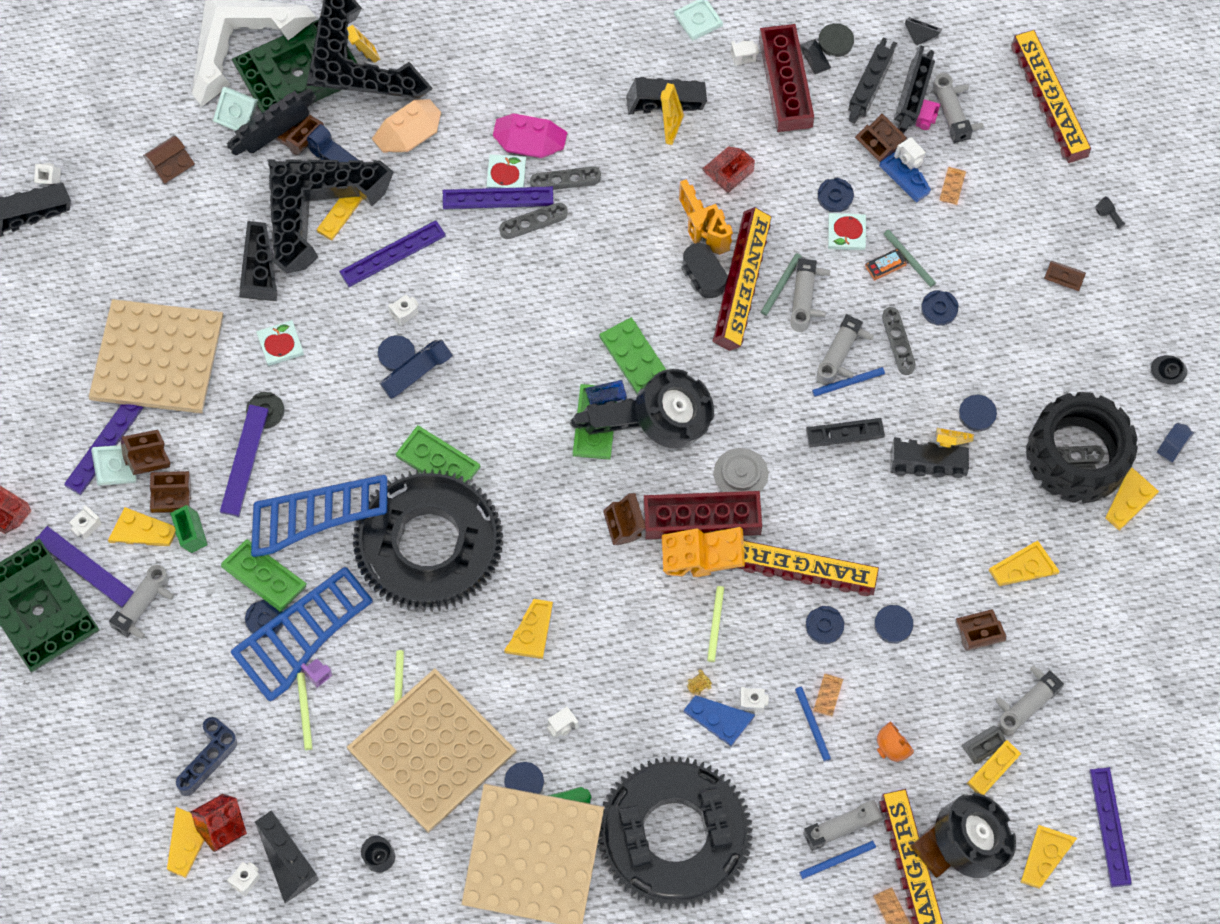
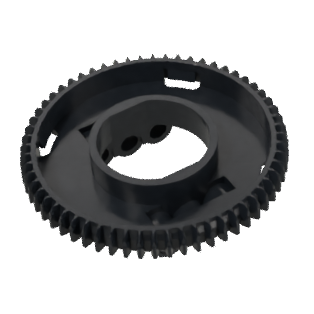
[353,469,503,612]
[598,756,753,910]

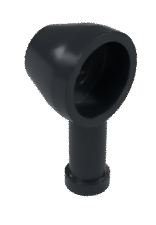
[1095,196,1126,229]

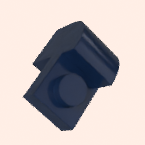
[1156,422,1194,463]

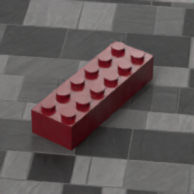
[759,24,814,132]
[643,491,762,540]

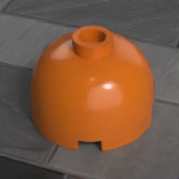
[877,721,914,762]

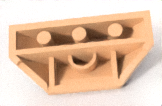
[372,99,441,153]

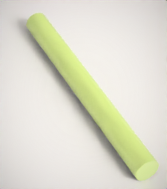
[707,586,724,662]
[394,650,404,704]
[297,673,313,750]

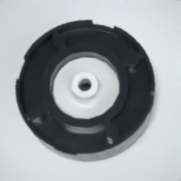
[635,369,714,449]
[935,793,1016,878]

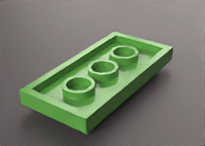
[599,317,666,394]
[573,384,618,460]
[395,425,481,482]
[221,539,307,612]

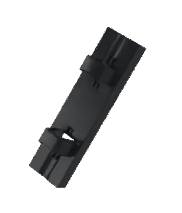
[806,418,885,448]

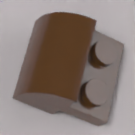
[855,113,908,162]
[276,115,324,155]
[143,135,195,185]
[121,429,170,475]
[150,471,191,513]
[603,493,646,545]
[955,609,1007,651]
[910,823,951,878]

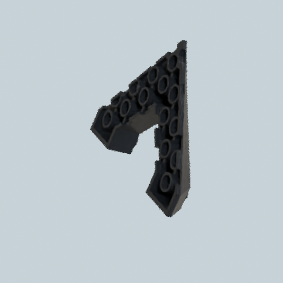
[306,0,433,98]
[268,159,394,274]

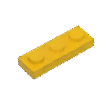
[347,25,381,63]
[316,197,363,240]
[966,740,1022,795]

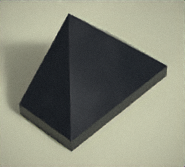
[905,17,942,45]
[800,39,831,75]

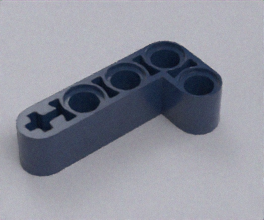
[307,124,359,162]
[379,339,453,399]
[175,717,237,796]

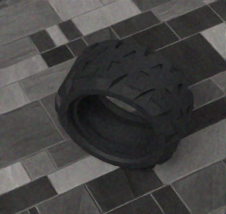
[1026,392,1138,503]

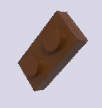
[1044,260,1086,291]

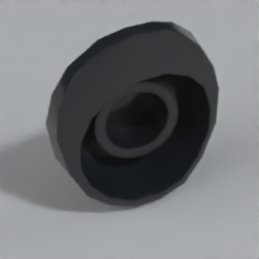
[1151,355,1188,384]
[361,835,396,872]

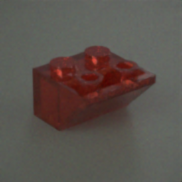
[702,146,755,193]
[0,486,31,534]
[190,794,247,852]

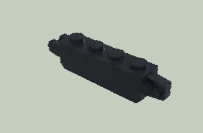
[848,37,898,124]
[894,45,935,134]
[226,88,317,156]
[570,398,641,435]

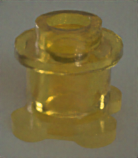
[687,669,712,696]

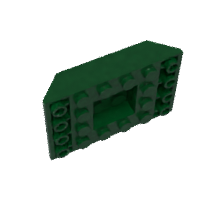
[232,19,357,113]
[0,538,100,673]

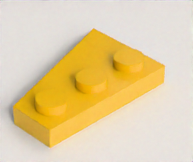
[661,83,684,145]
[935,427,974,447]
[1105,467,1159,531]
[108,507,176,546]
[989,540,1060,586]
[504,599,553,659]
[167,807,213,878]
[1020,825,1077,889]

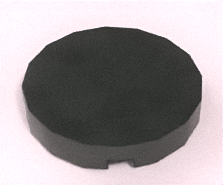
[818,23,854,57]
[246,392,285,429]

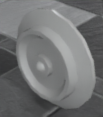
[713,448,769,492]

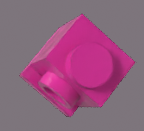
[915,99,940,130]

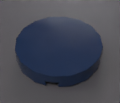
[817,178,854,212]
[921,290,959,326]
[377,335,415,371]
[959,394,997,431]
[245,600,283,638]
[874,605,913,644]
[805,606,845,644]
[504,762,544,794]

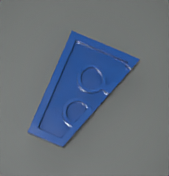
[879,152,931,203]
[683,695,755,747]

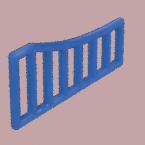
[251,475,388,557]
[231,567,373,701]

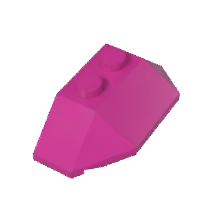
[492,113,567,158]

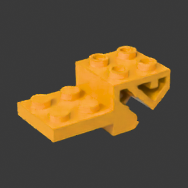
[679,179,733,255]
[662,527,745,577]

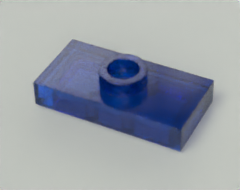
[585,380,627,405]

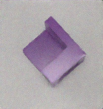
[301,659,332,688]

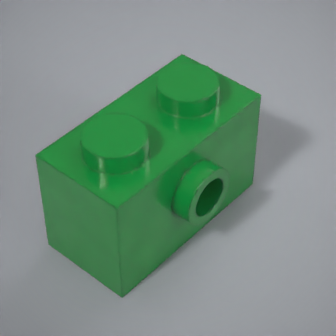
[170,505,208,553]

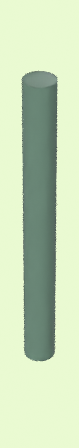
[884,229,936,287]
[761,253,802,316]

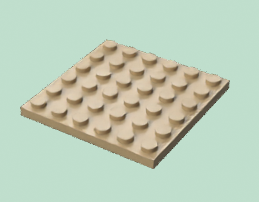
[89,299,224,413]
[347,668,517,833]
[461,784,604,924]

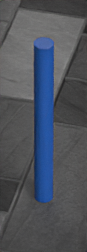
[812,367,885,397]
[795,686,831,762]
[799,840,876,879]

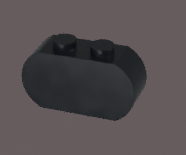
[681,243,727,298]

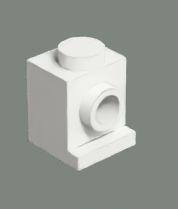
[730,40,759,66]
[894,137,926,169]
[34,163,61,184]
[388,295,419,326]
[69,505,102,540]
[740,687,769,713]
[547,707,579,737]
[227,862,260,897]

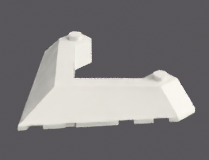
[192,0,317,106]

